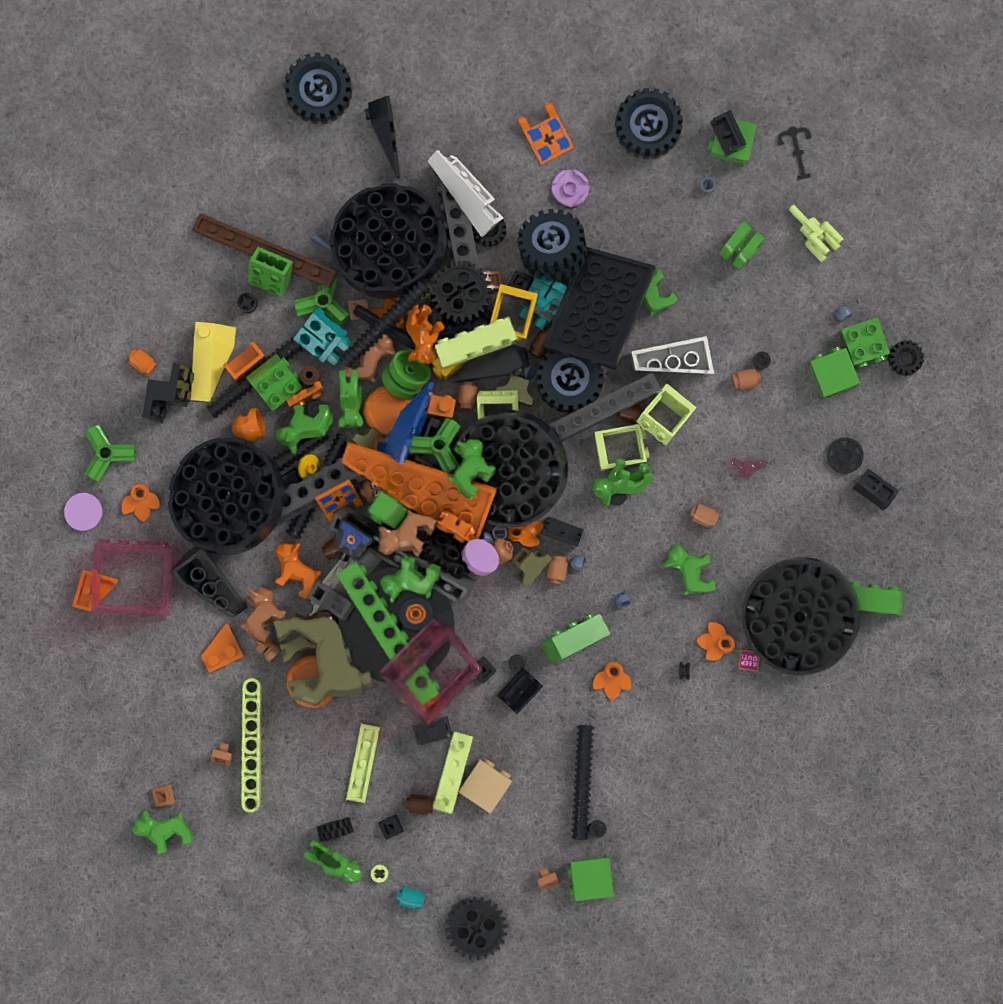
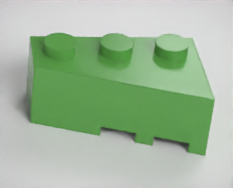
[540,614,610,664]

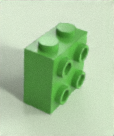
[707,119,757,165]
[248,247,293,297]
[839,317,890,369]
[808,347,860,399]
[246,354,303,411]
[567,857,614,901]

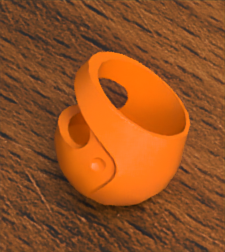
[232,408,265,444]

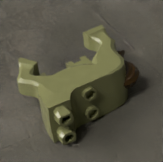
[274,610,373,706]

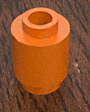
[128,349,157,376]

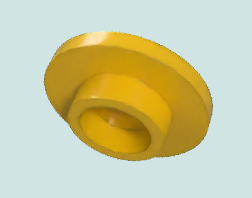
[298,454,320,479]

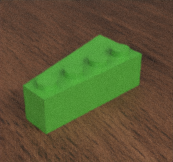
[369,492,408,530]
[850,582,905,616]

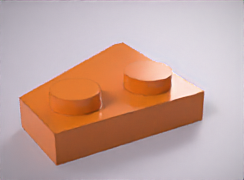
[286,381,325,408]
[72,570,119,612]
[201,623,244,673]

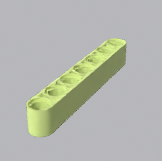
[242,678,262,813]

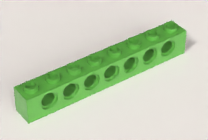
[336,562,440,706]

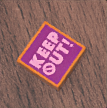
[738,650,760,672]

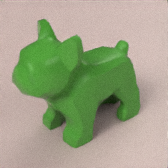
[643,269,678,316]
[338,370,363,428]
[276,405,333,454]
[448,439,495,501]
[592,459,653,506]
[663,545,716,595]
[380,555,440,603]
[131,810,193,855]
[303,840,362,883]

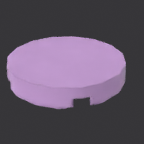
[551,170,589,208]
[64,493,103,531]
[462,539,499,576]

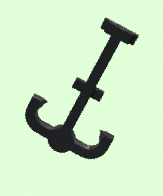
[778,127,812,180]

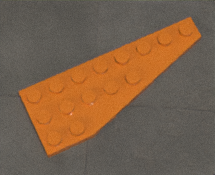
[342,442,496,540]

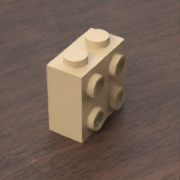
[459,758,512,814]

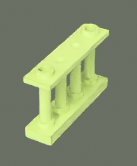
[433,732,473,814]

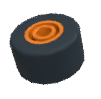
[398,596,434,632]

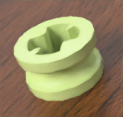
[371,865,388,883]

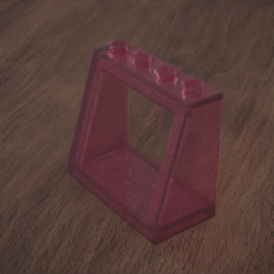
[91,539,172,616]
[379,618,482,724]

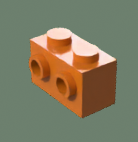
[418,392,456,422]

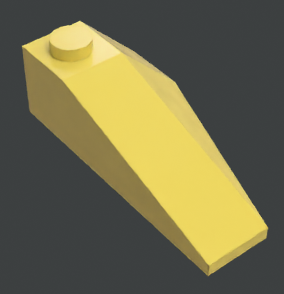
[191,322,236,402]

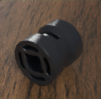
[237,292,258,314]

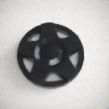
[827,438,864,474]

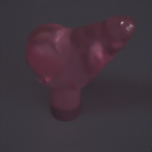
[730,457,768,478]

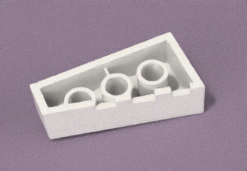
[630,336,714,374]

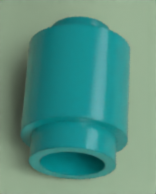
[396,886,425,910]

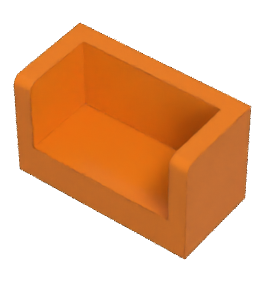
[223,341,266,382]

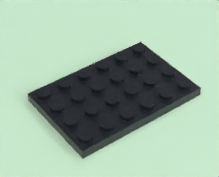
[543,247,656,370]

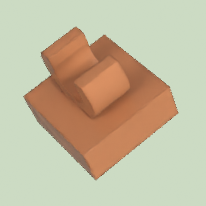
[211,743,232,767]
[537,867,560,892]

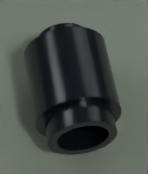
[439,320,459,340]

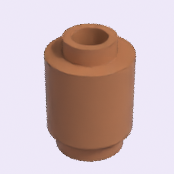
[732,368,761,390]
[458,382,478,410]
[689,503,719,528]
[547,556,568,584]

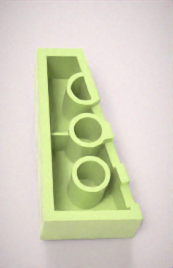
[434,317,517,370]

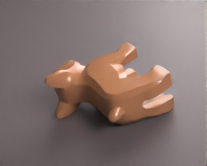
[345,334,397,383]
[378,511,436,558]
[240,587,286,647]

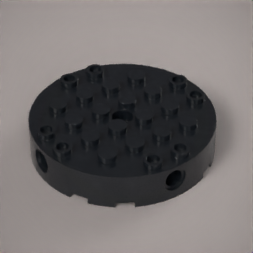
[330,183,447,299]
[452,410,568,528]
[168,437,285,555]
[741,557,860,675]
[338,568,455,684]

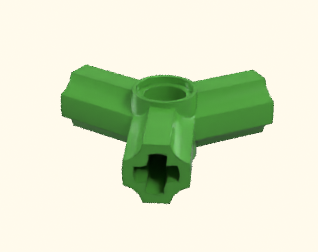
[294,275,350,326]
[409,418,461,474]
[84,424,136,482]

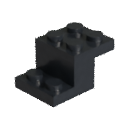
[142,363,194,423]

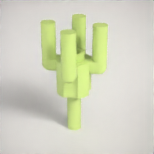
[789,205,844,263]

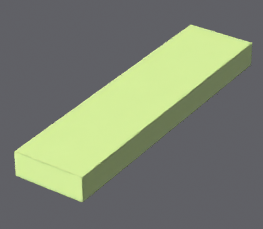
[346,723,380,803]

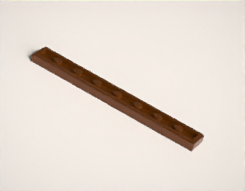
[192,213,338,289]

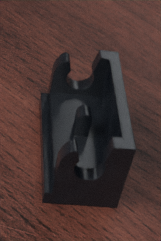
[710,110,747,157]
[853,469,899,511]
[541,517,584,547]
[497,668,543,714]

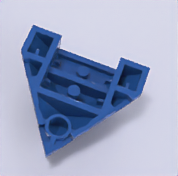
[384,382,434,464]

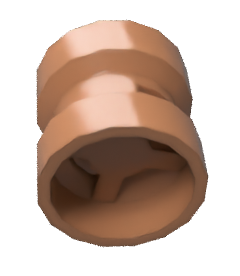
[255,636,282,663]

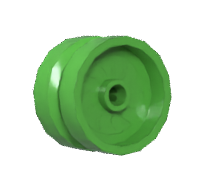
[718,221,766,271]
[382,350,431,400]

